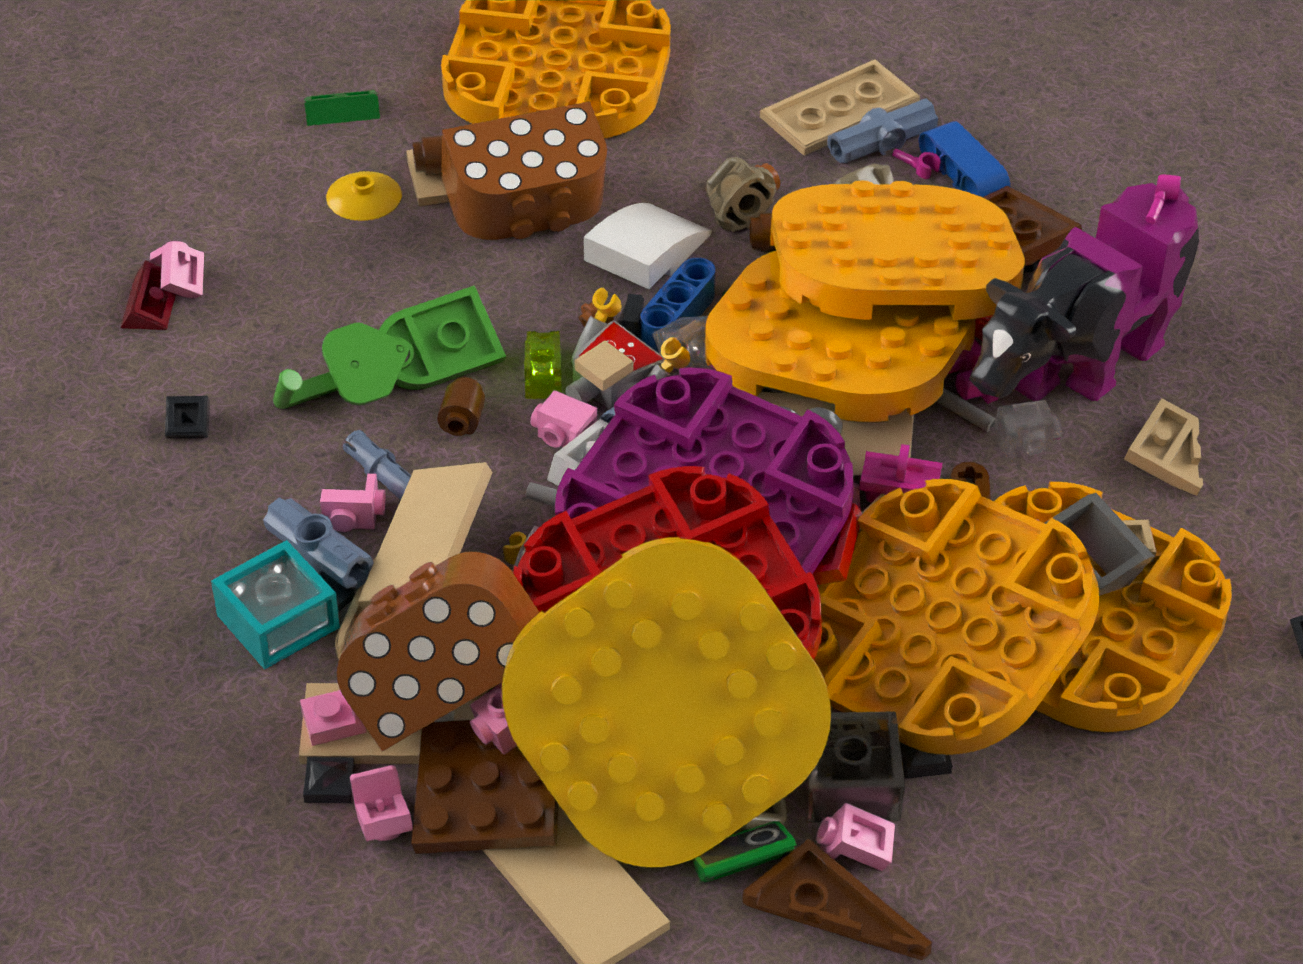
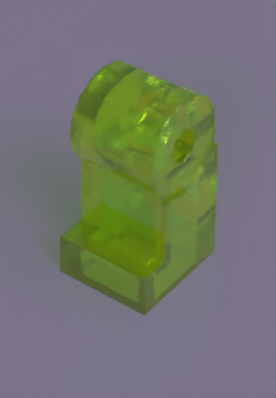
[524,331,562,399]

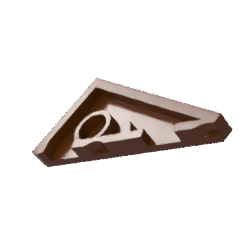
[742,839,932,961]

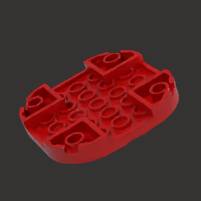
[513,466,822,660]

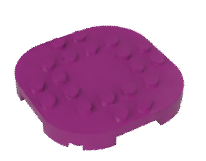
[555,368,853,574]

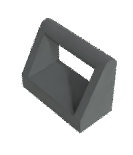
[1045,493,1154,596]

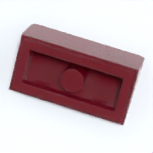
[120,260,176,330]

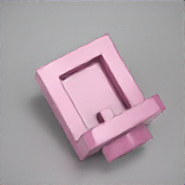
[320,474,386,532]
[350,765,413,842]

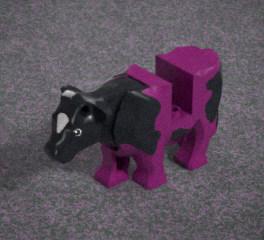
[969,183,1199,403]

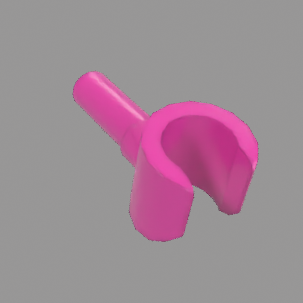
[892,149,941,179]
[1145,174,1181,224]

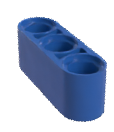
[918,121,1010,197]
[640,257,716,354]

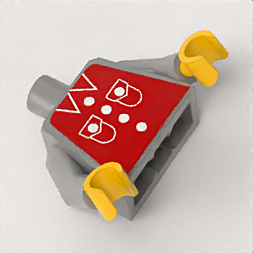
[566,288,690,410]

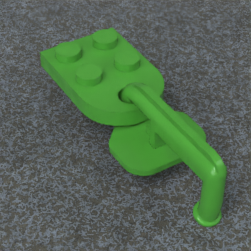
[273,285,506,409]

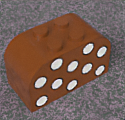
[441,101,607,240]
[337,552,540,751]

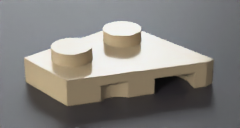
[1124,398,1203,496]

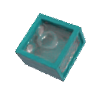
[211,540,340,670]

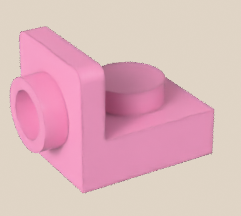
[150,241,204,298]
[300,690,366,746]
[816,803,895,871]

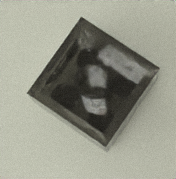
[803,711,905,823]

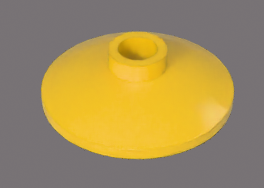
[326,171,402,221]

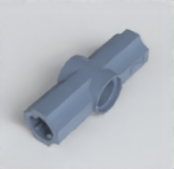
[827,98,938,163]
[263,497,374,589]

